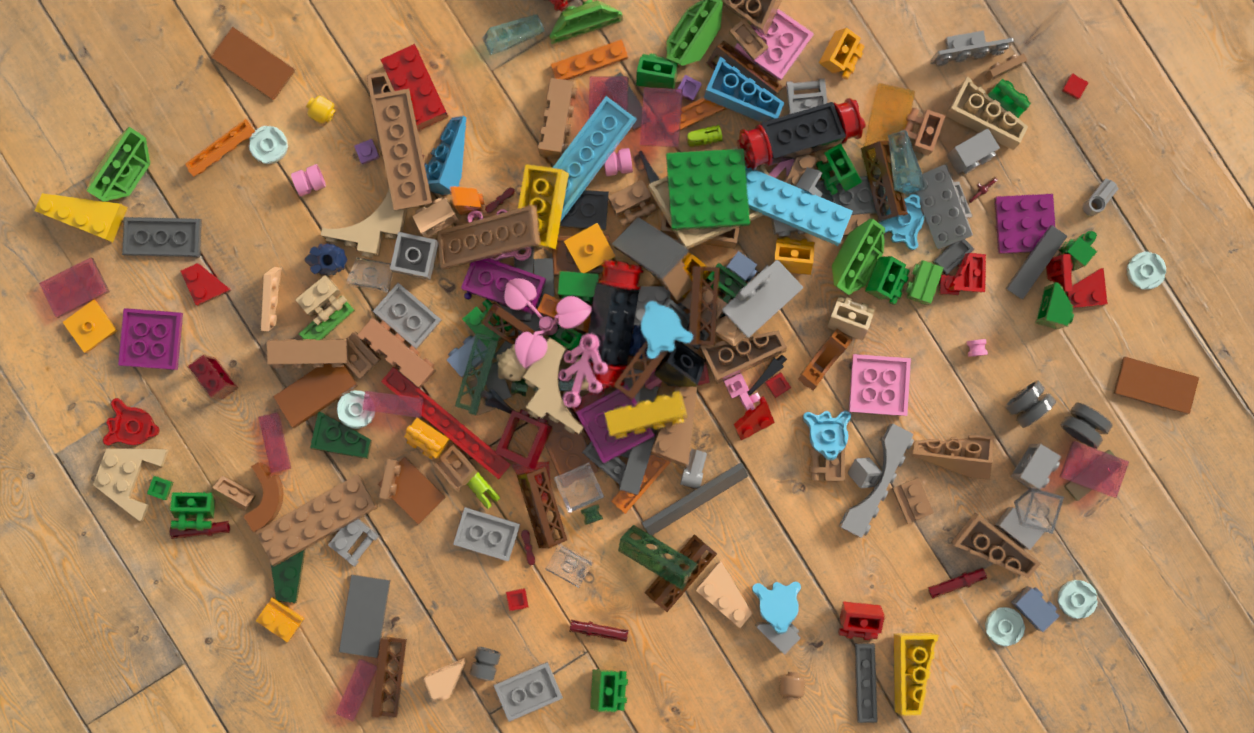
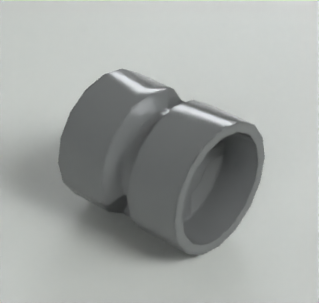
[470,647,501,681]

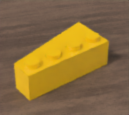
[35,193,128,242]
[605,391,688,439]
[894,633,939,715]

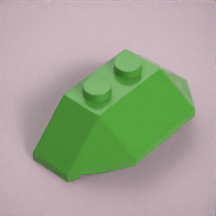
[550,0,623,44]
[667,0,723,66]
[86,127,150,202]
[832,218,885,295]

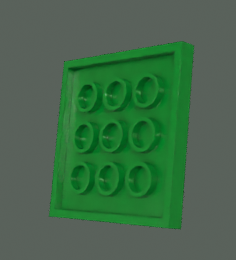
[666,149,750,230]

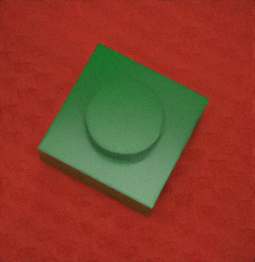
[147,476,174,500]

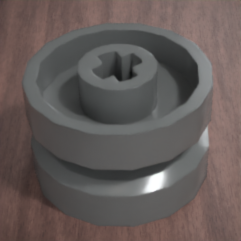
[1005,380,1056,428]
[1060,402,1113,449]

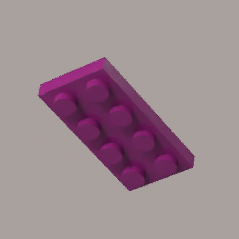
[461,258,546,315]

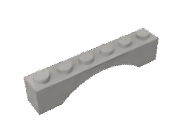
[838,424,914,538]

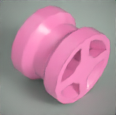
[967,339,988,357]

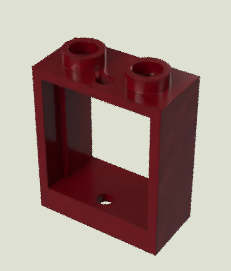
[187,354,238,399]
[495,409,553,469]

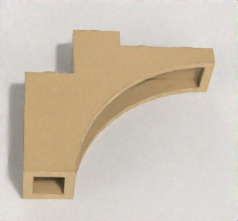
[321,189,408,258]
[523,338,584,434]

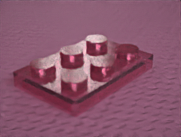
[589,76,629,135]
[640,87,683,148]
[39,257,110,318]
[1060,441,1129,498]

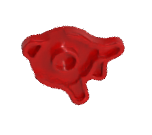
[103,398,160,446]

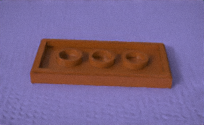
[211,26,295,101]
[1113,357,1199,414]
[273,363,358,428]
[533,406,599,487]

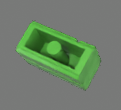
[905,260,943,305]

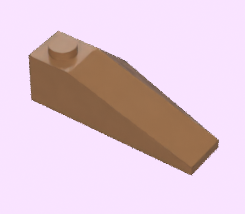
[913,435,995,480]

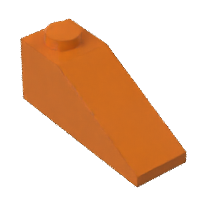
[450,186,485,216]

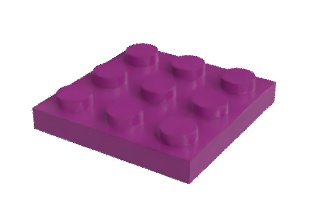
[994,194,1055,254]
[118,308,183,370]
[576,385,655,464]

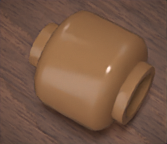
[779,672,805,701]

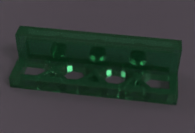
[455,333,499,415]
[618,525,698,590]

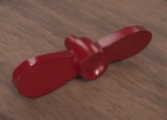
[969,177,998,203]
[485,187,515,213]
[521,529,535,566]

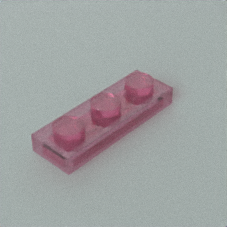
[363,391,424,418]
[258,412,291,473]
[335,659,377,721]

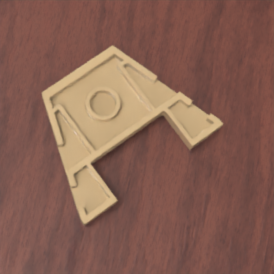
[93,449,169,521]

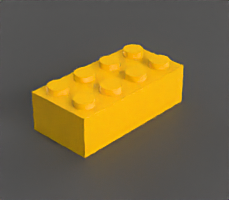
[518,164,569,249]

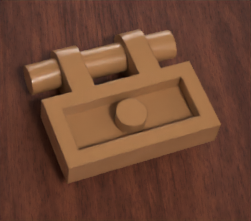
[809,447,845,481]

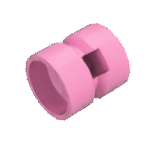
[604,148,633,177]
[291,164,326,196]

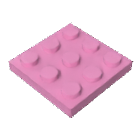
[734,9,814,81]
[849,354,911,416]

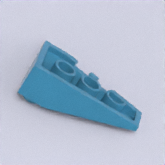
[424,116,466,195]

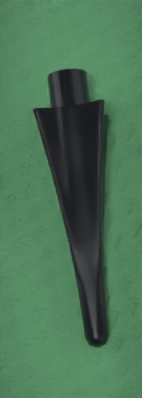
[639,151,660,183]
[748,354,787,395]
[481,388,515,414]

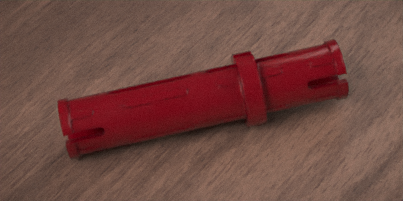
[169,521,230,539]
[928,567,987,599]
[569,619,629,642]

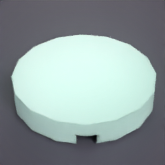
[249,126,288,164]
[1127,252,1166,290]
[337,390,376,429]
[1058,580,1098,619]
[985,607,1025,646]

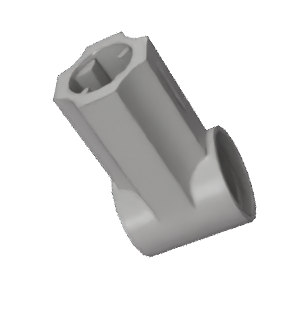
[1083,179,1119,216]
[680,449,707,489]

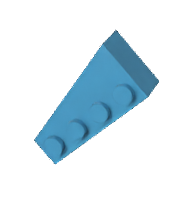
[704,57,784,122]

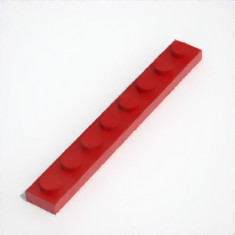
[381,367,511,479]

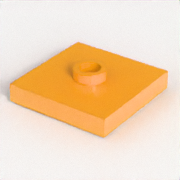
[564,223,616,273]
[62,300,118,353]

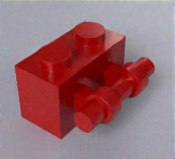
[838,601,885,641]

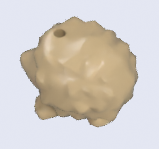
[497,344,531,382]

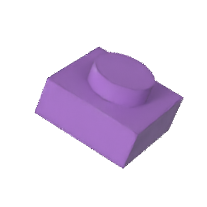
[676,75,702,102]
[354,139,380,165]

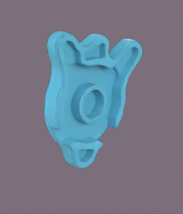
[879,194,924,250]
[641,301,693,359]
[803,411,851,460]
[752,582,801,634]

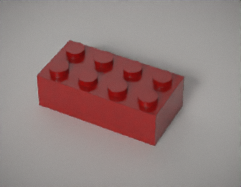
[380,44,449,131]

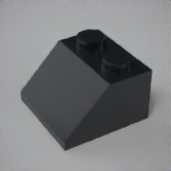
[654,340,706,387]

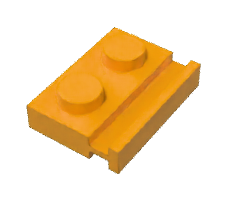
[256,597,305,643]

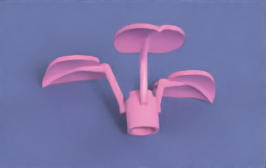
[504,278,592,368]

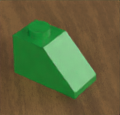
[548,321,584,357]

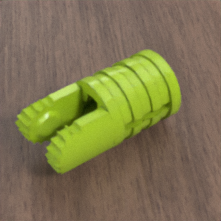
[687,125,723,147]
[466,472,500,509]

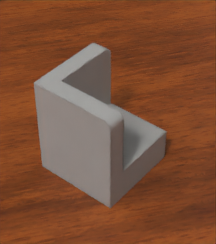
[796,167,822,197]
[848,458,882,488]

